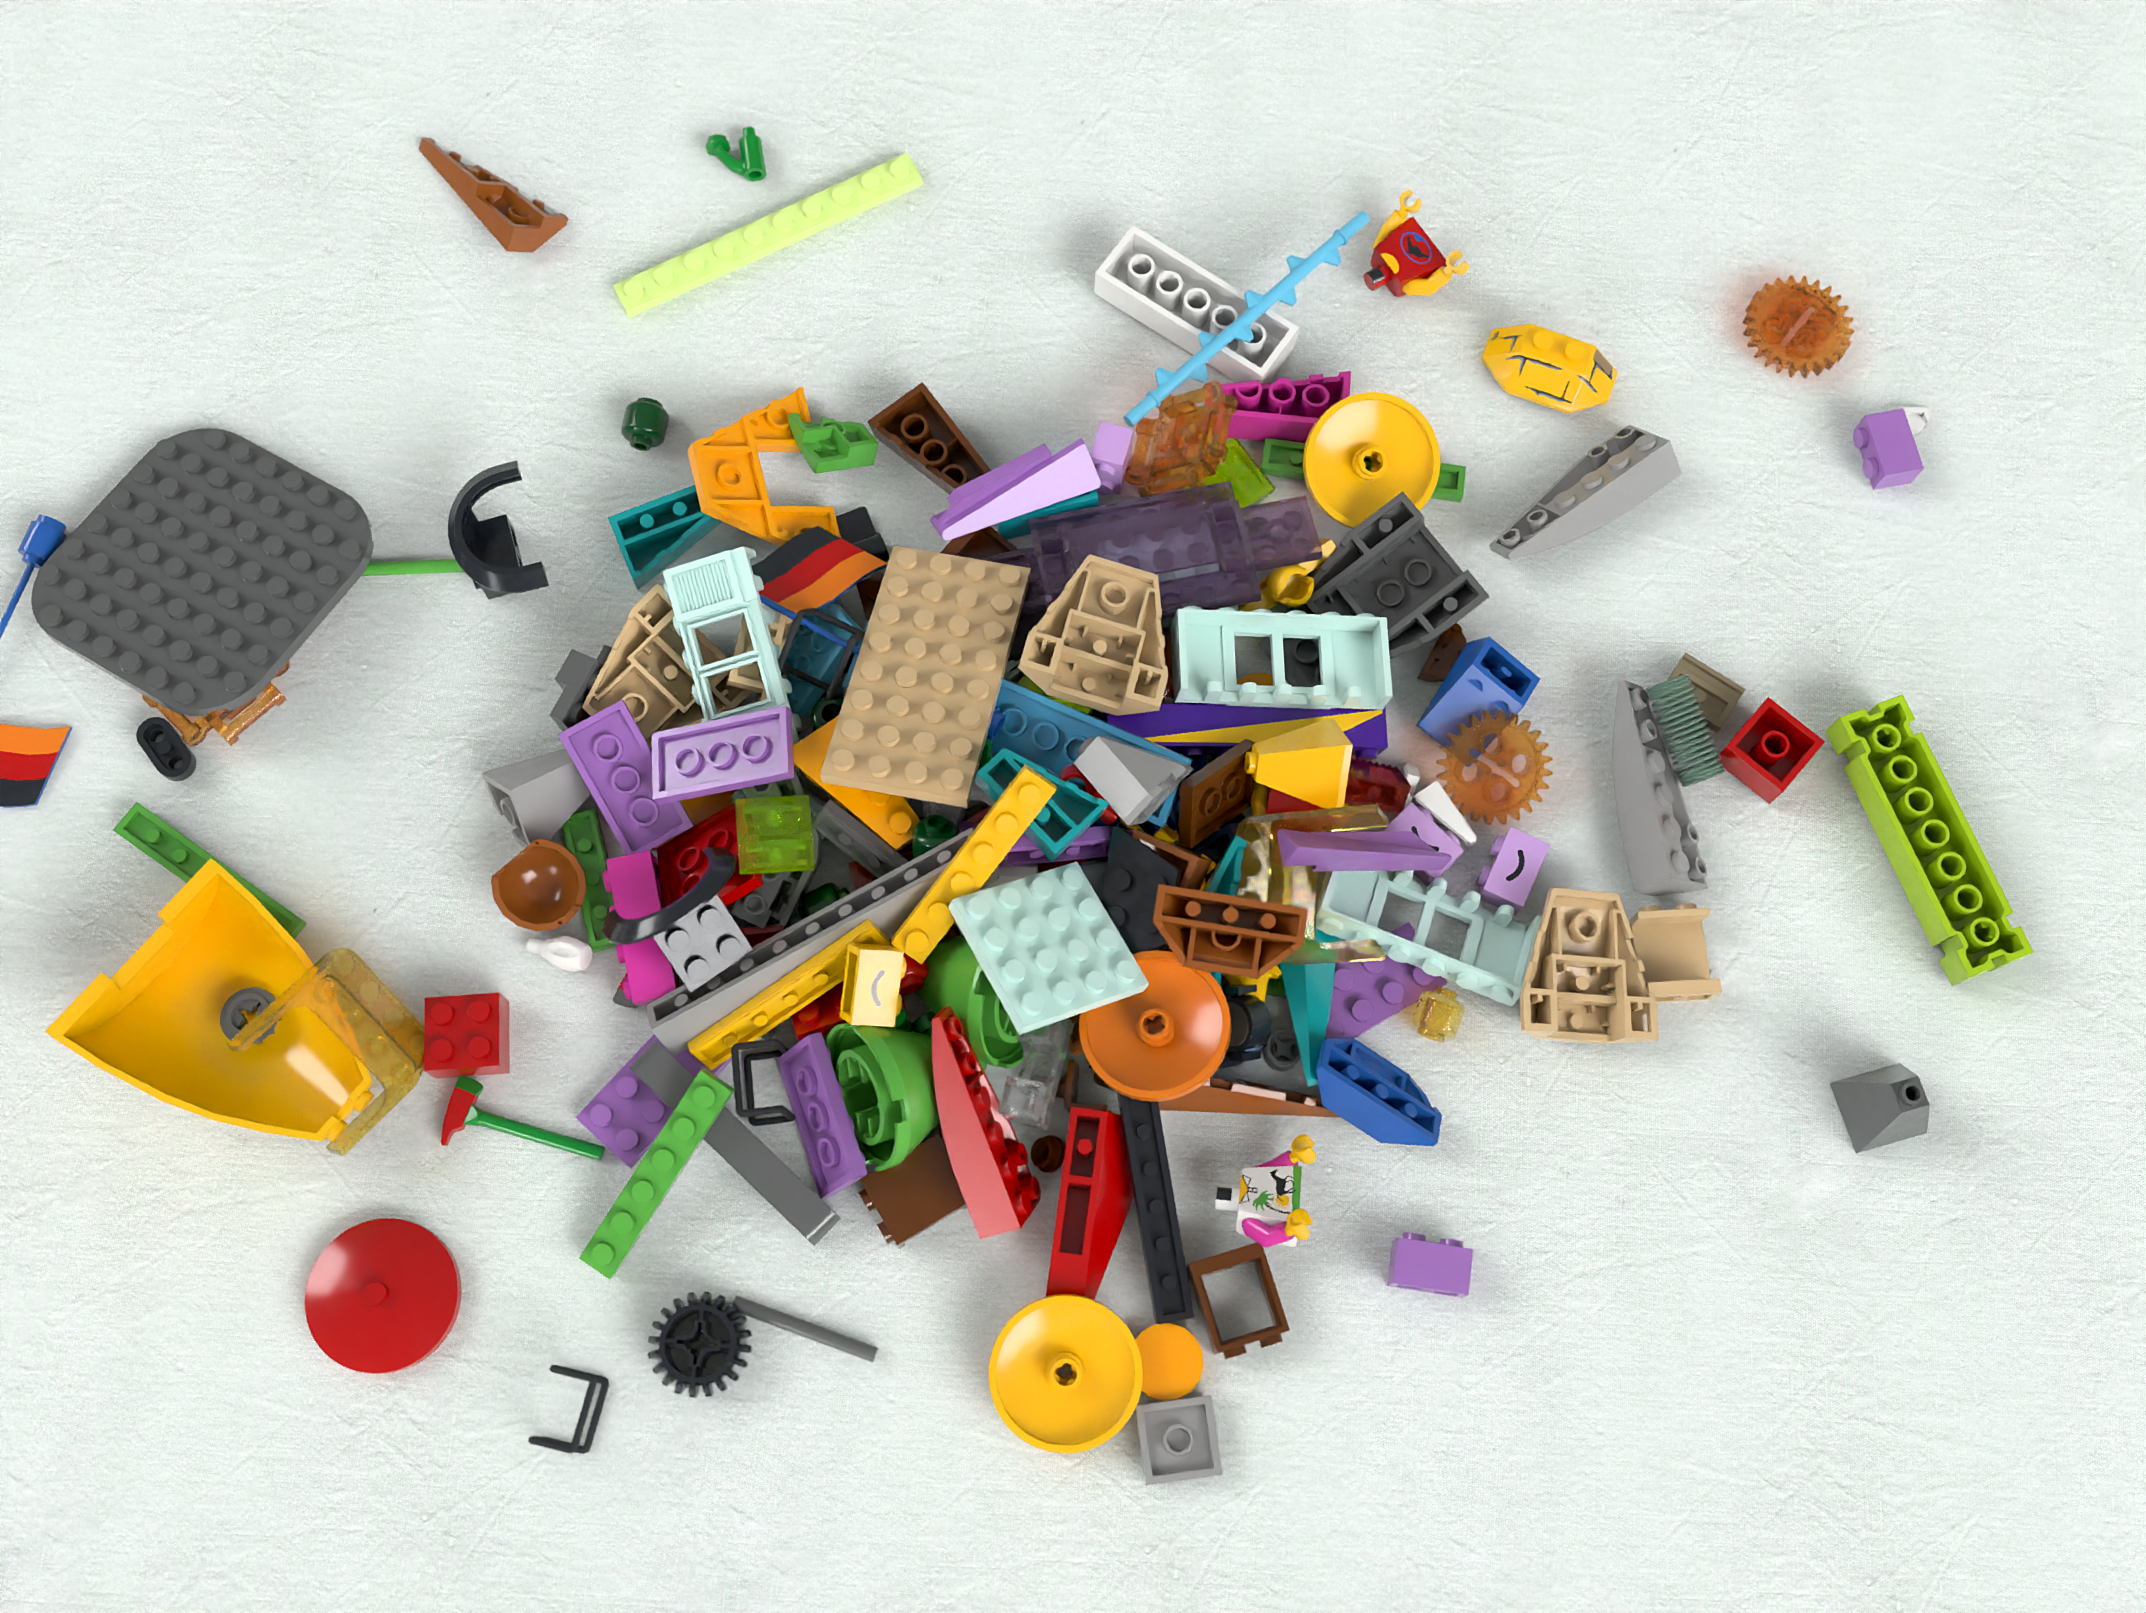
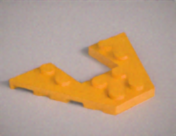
[687,387,841,547]

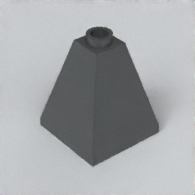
[1830,1063,1930,1154]

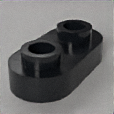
[136,717,197,781]

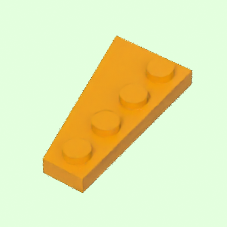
[793,716,920,852]

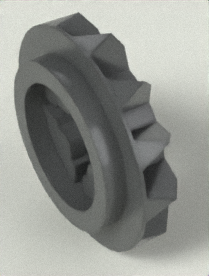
[220,987,282,1047]

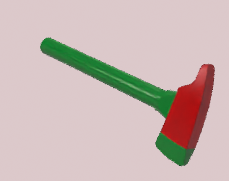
[441,1075,605,1161]

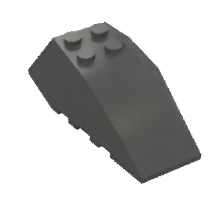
[1258,491,1490,687]

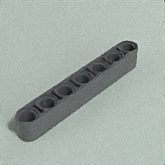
[629,1040,841,1246]

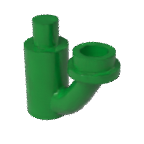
[706,127,766,181]

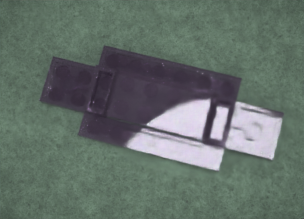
[973,481,1322,620]

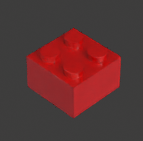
[1716,697,1825,804]
[424,992,510,1079]

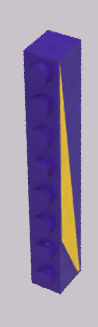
[1102,704,1388,761]

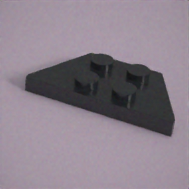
[1101,826,1182,954]

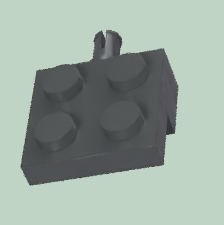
[550,645,612,731]

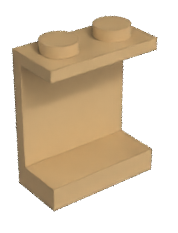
[1629,903,1722,1003]

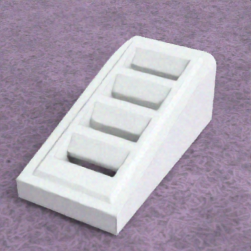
[1412,781,1477,849]

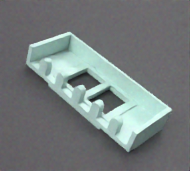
[663,546,802,745]
[1170,606,1393,710]
[1310,870,1542,1006]

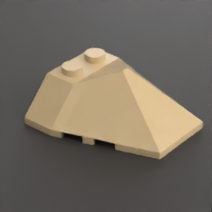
[1018,554,1168,716]
[582,583,752,749]
[1520,888,1659,1044]

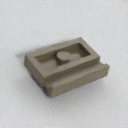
[1661,652,1746,733]

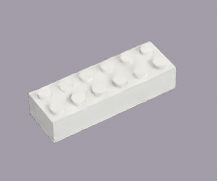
[1094,225,1299,384]

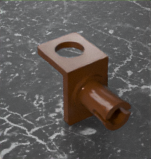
[1031,1059,1112,1113]

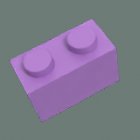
[1853,408,1924,490]
[1387,1232,1473,1298]

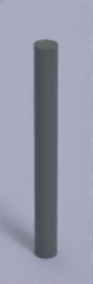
[733,1296,878,1362]

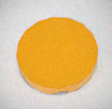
[1135,1323,1204,1401]

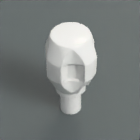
[526,936,592,972]

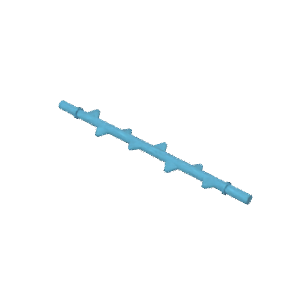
[1123,211,1370,427]

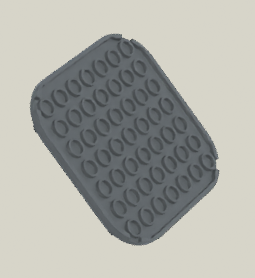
[31,428,374,716]

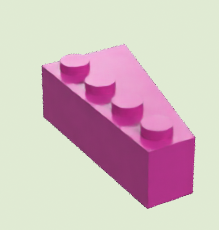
[1209,371,1351,443]

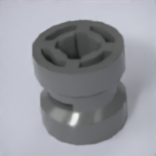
[1263,1029,1301,1072]

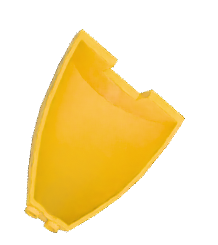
[45,858,374,1143]

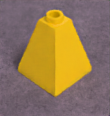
[1244,719,1353,813]

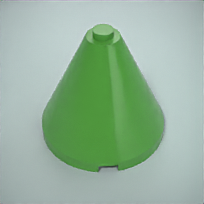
[915,935,1048,1069]
[825,1022,987,1171]

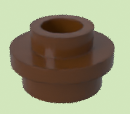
[1031,1135,1065,1173]

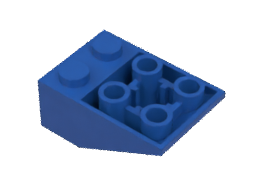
[1416,636,1540,767]

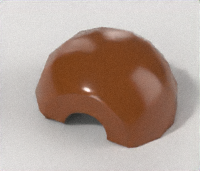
[491,838,587,931]

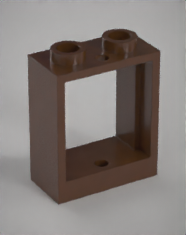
[1187,1242,1290,1359]

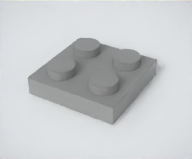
[1135,1395,1223,1485]

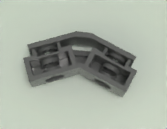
[731,767,822,929]

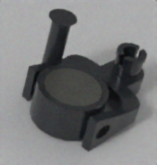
[1217,984,1271,1070]

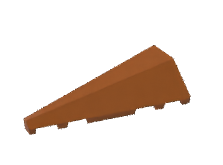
[419,137,568,252]
[1158,1077,1341,1118]

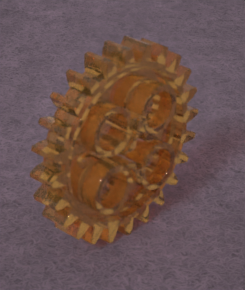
[1742,275,1854,378]
[1436,710,1553,825]

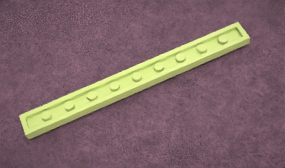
[612,153,923,318]

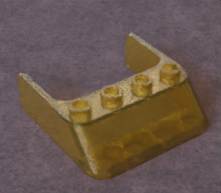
[1236,804,1388,965]
[227,947,424,1156]

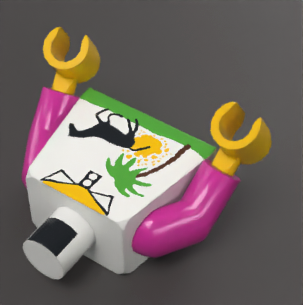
[1215,1134,1316,1248]

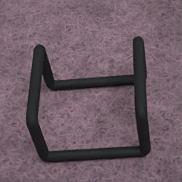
[778,608,866,701]
[731,1038,795,1126]
[528,1365,609,1454]

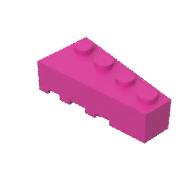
[603,851,680,1007]

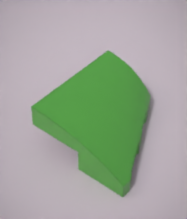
[788,413,879,474]

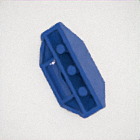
[1316,1037,1442,1146]

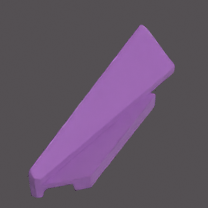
[1277,829,1452,872]

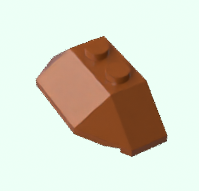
[1153,884,1308,979]

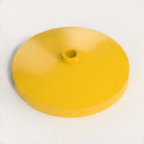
[1303,392,1440,529]
[988,1294,1143,1454]

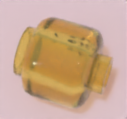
[1412,986,1465,1043]

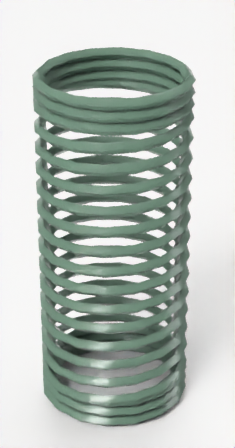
[1646,673,1726,787]

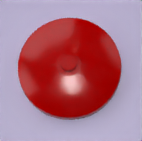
[305,1218,462,1374]

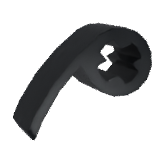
[836,506,890,562]

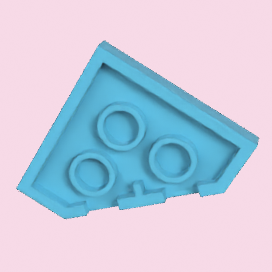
[785,600,863,717]

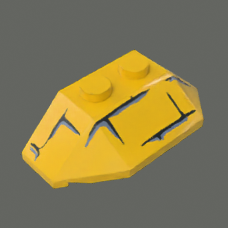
[1481,324,1618,414]

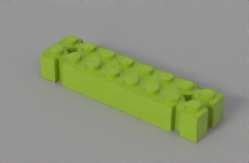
[1825,694,2034,986]

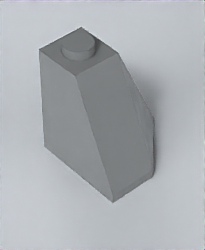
[1074,736,1193,826]
[482,748,591,848]

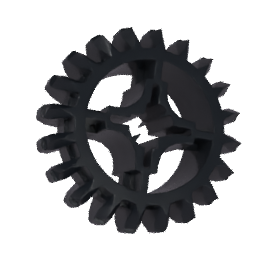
[648,1291,752,1398]

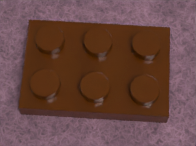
[1178,739,1255,849]

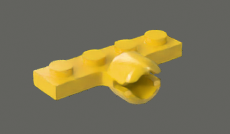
[1238,538,1337,612]

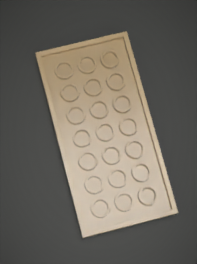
[820,545,1031,808]

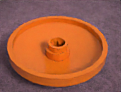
[1079,950,1231,1102]

